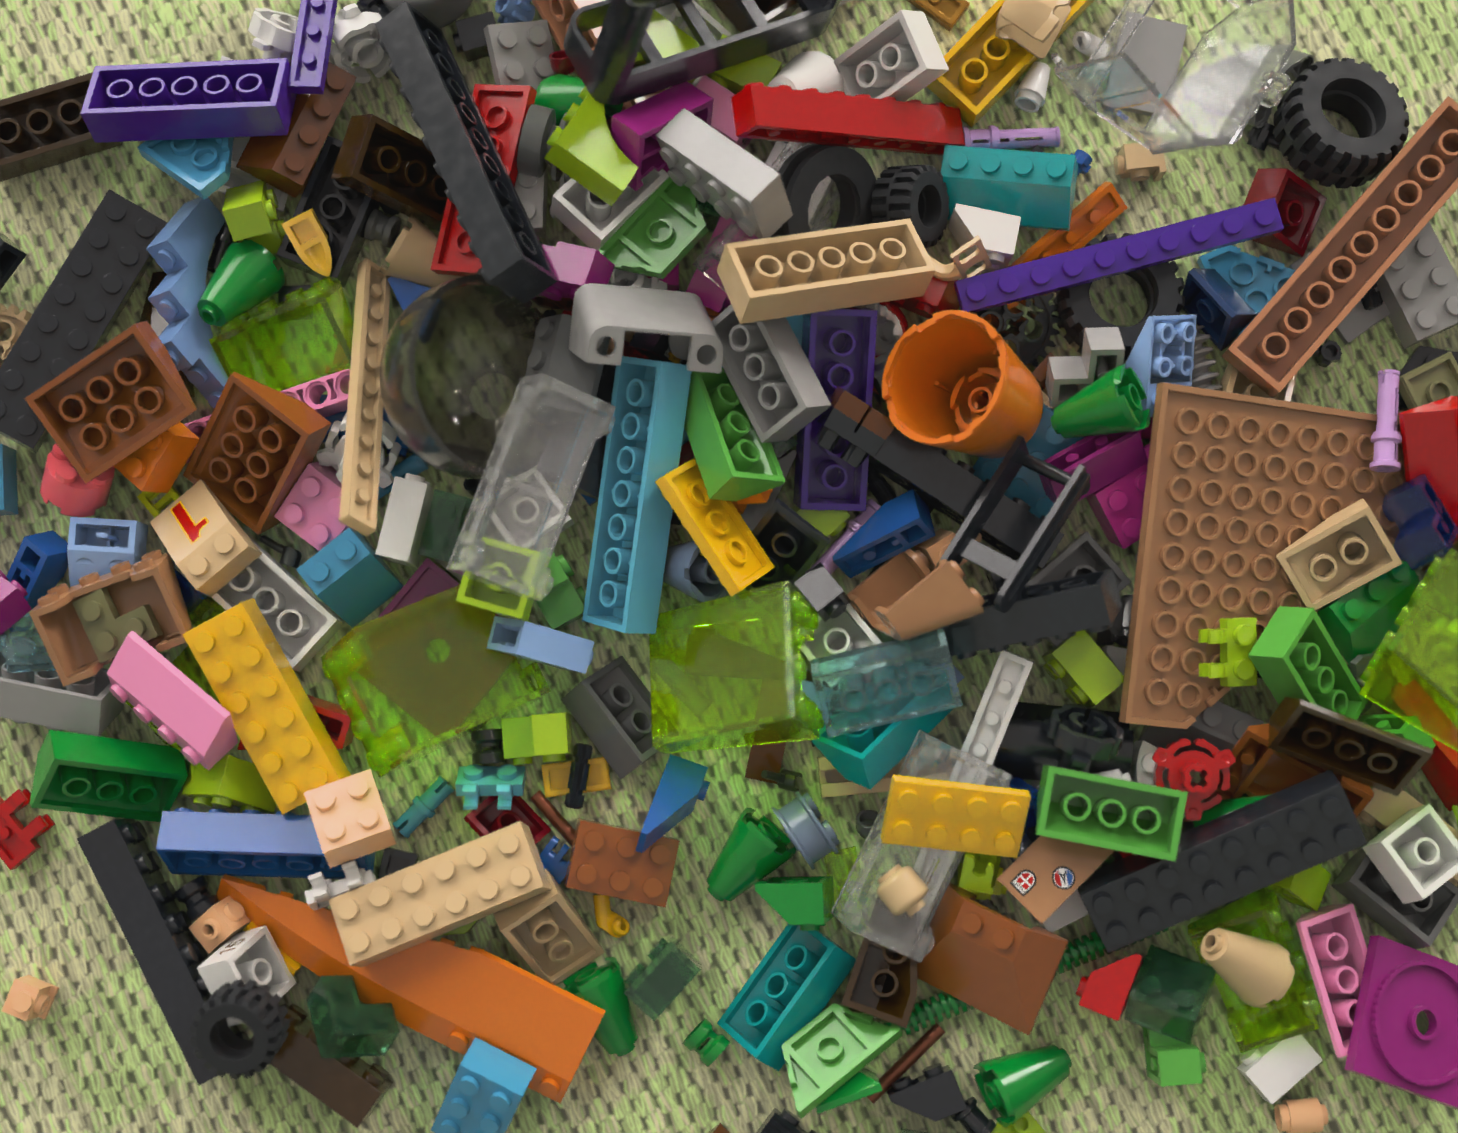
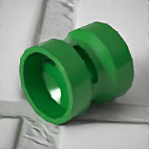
[683,1018,730,1067]

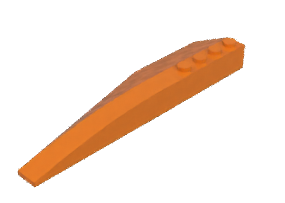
[216,874,606,1104]

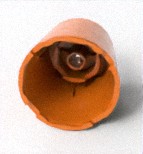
[882,310,1043,458]

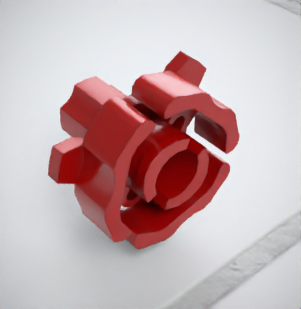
[1151,737,1236,821]

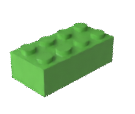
[1248,606,1368,720]

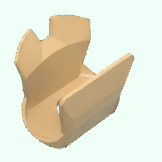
[995,0,1071,59]

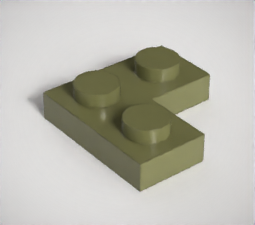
[72,587,164,664]

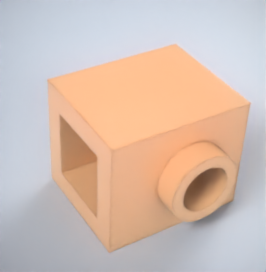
[188,895,251,954]

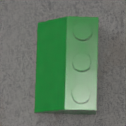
[1317,551,1423,665]

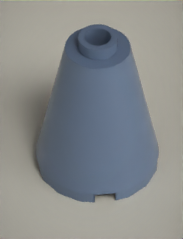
[663,540,730,604]

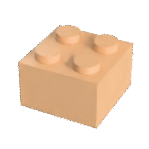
[304,769,396,868]

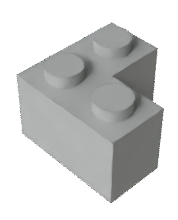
[1045,327,1125,407]

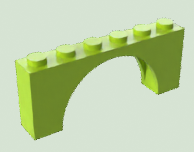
[544,10,700,206]

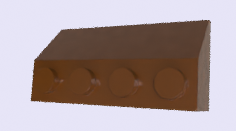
[236,58,357,198]

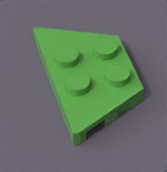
[598,177,708,279]
[781,1003,903,1119]

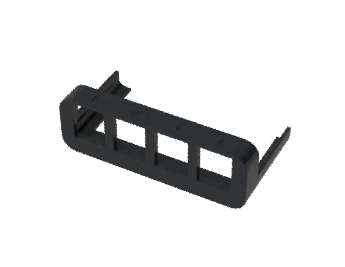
[564,0,841,105]

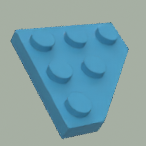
[137,137,234,200]
[1197,245,1296,338]

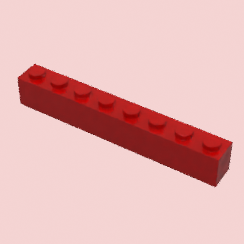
[731,82,965,156]

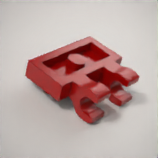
[0,788,55,870]

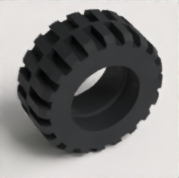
[1273,58,1409,188]
[1053,233,1185,363]

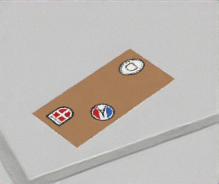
[997,836,1115,924]

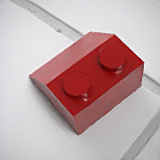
[1075,953,1145,1021]

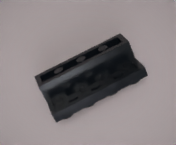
[991,702,1134,781]

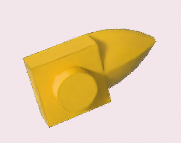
[281,208,332,277]

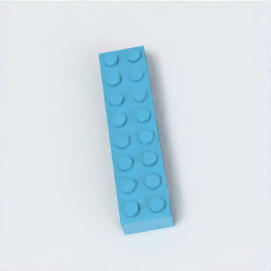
[582,356,692,634]

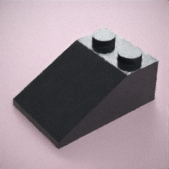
[745,499,831,612]

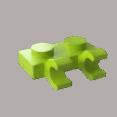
[1198,617,1257,687]

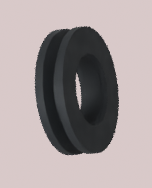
[771,144,876,237]

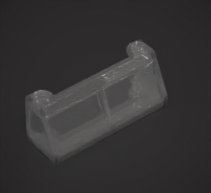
[446,373,616,601]
[830,729,1012,963]

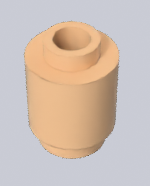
[1274,1097,1328,1133]

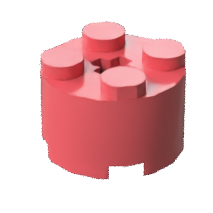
[40,443,115,517]

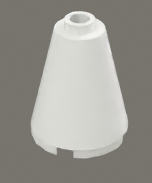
[768,51,843,93]

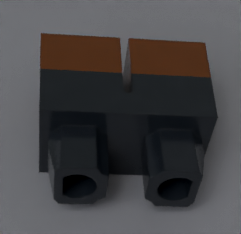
[814,386,895,468]

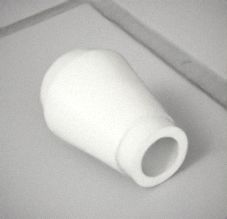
[1014,62,1051,112]

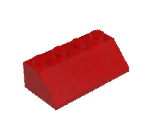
[1399,396,1458,540]

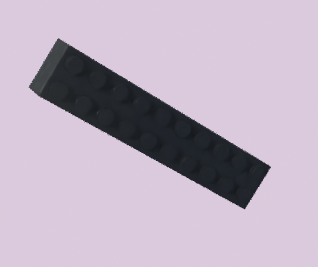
[375,1,557,304]

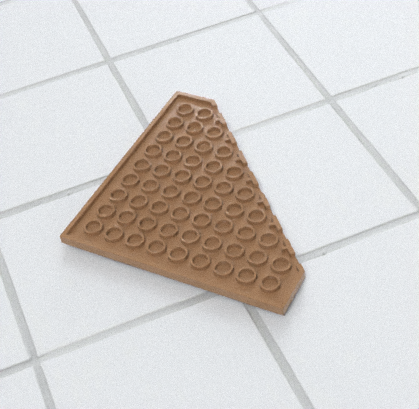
[1119,382,1411,729]

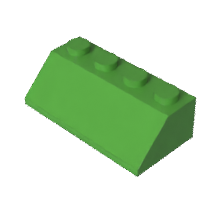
[684,368,786,501]
[1036,765,1188,862]

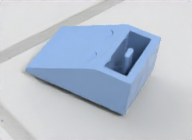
[1125,314,1197,417]
[67,516,148,587]

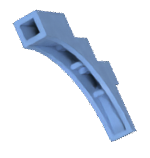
[146,197,230,408]

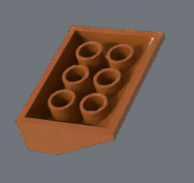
[24,320,197,484]
[183,372,332,535]

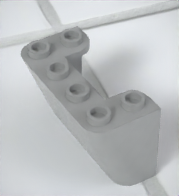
[568,283,724,373]

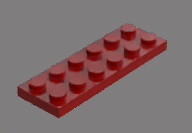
[430,84,537,278]

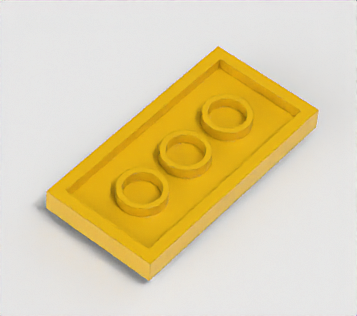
[655,458,775,597]
[881,775,1031,858]

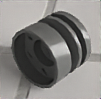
[517,104,571,183]

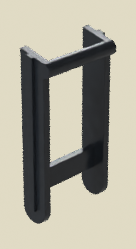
[935,435,1091,613]

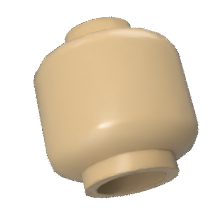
[877,864,928,917]

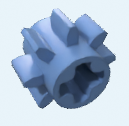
[495,0,535,24]

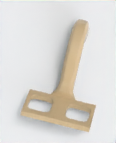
[929,235,992,281]

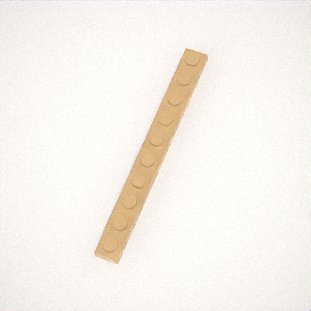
[339,257,391,537]

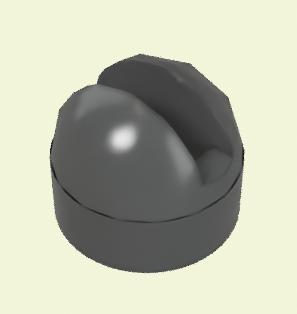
[856,810,883,839]

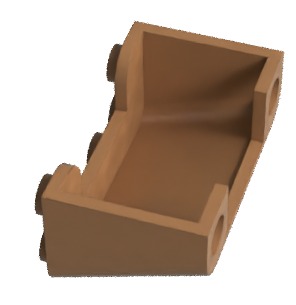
[29,549,193,687]
[846,549,985,641]

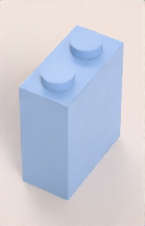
[486,616,595,674]

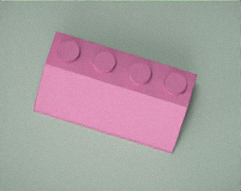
[107,630,239,770]
[1296,904,1367,1058]

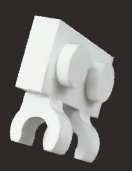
[304,860,377,911]

